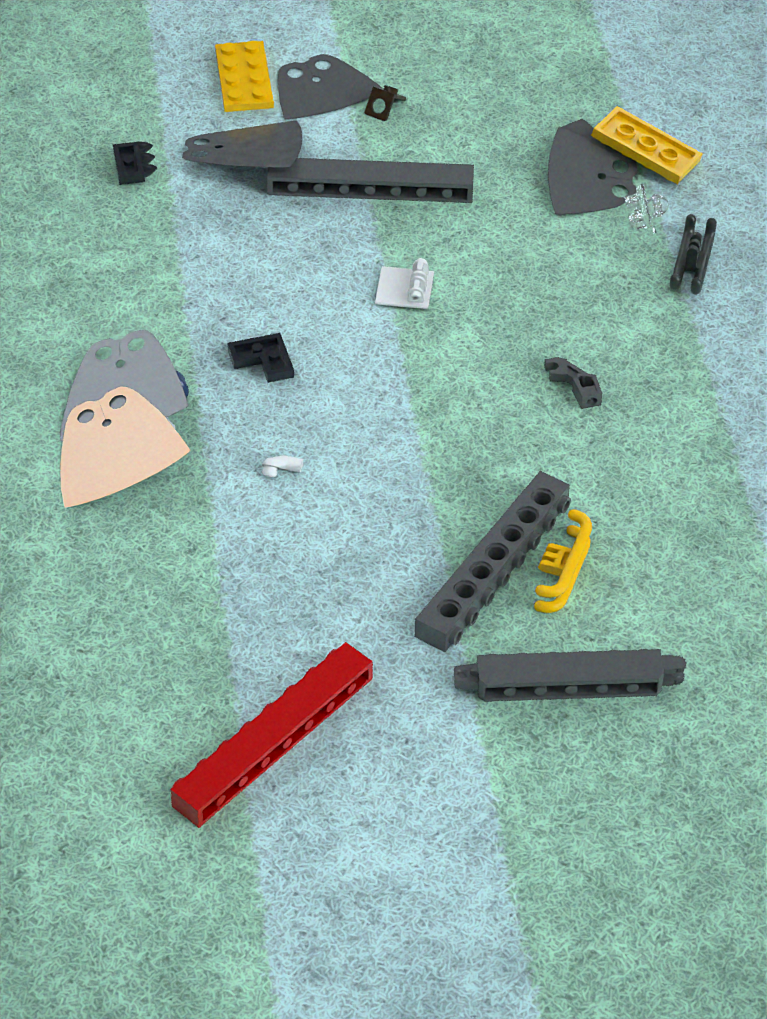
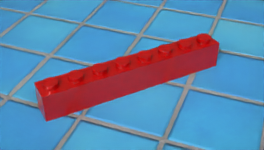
[170,642,373,828]

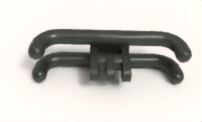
[670,214,717,295]

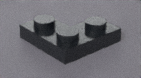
[227,333,294,383]

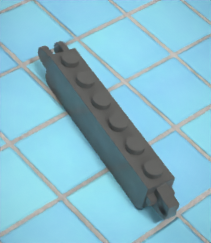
[454,649,687,702]

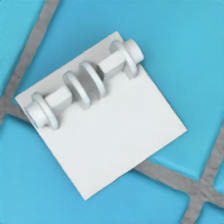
[375,258,434,309]

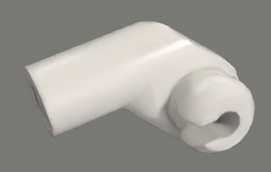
[262,455,303,477]

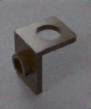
[364,85,406,121]

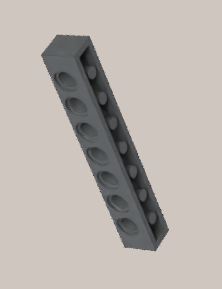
[414,471,571,652]

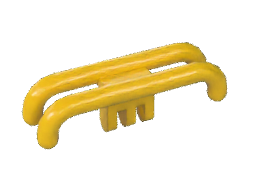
[534,509,592,613]

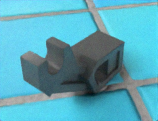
[544,357,602,409]

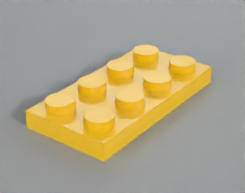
[215,41,274,112]
[591,106,703,185]

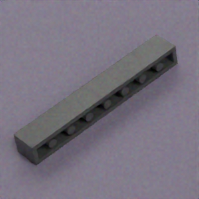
[267,158,474,203]

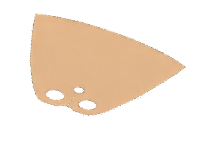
[60,387,190,508]

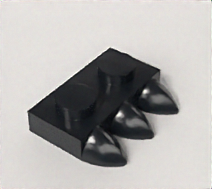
[112,141,157,185]

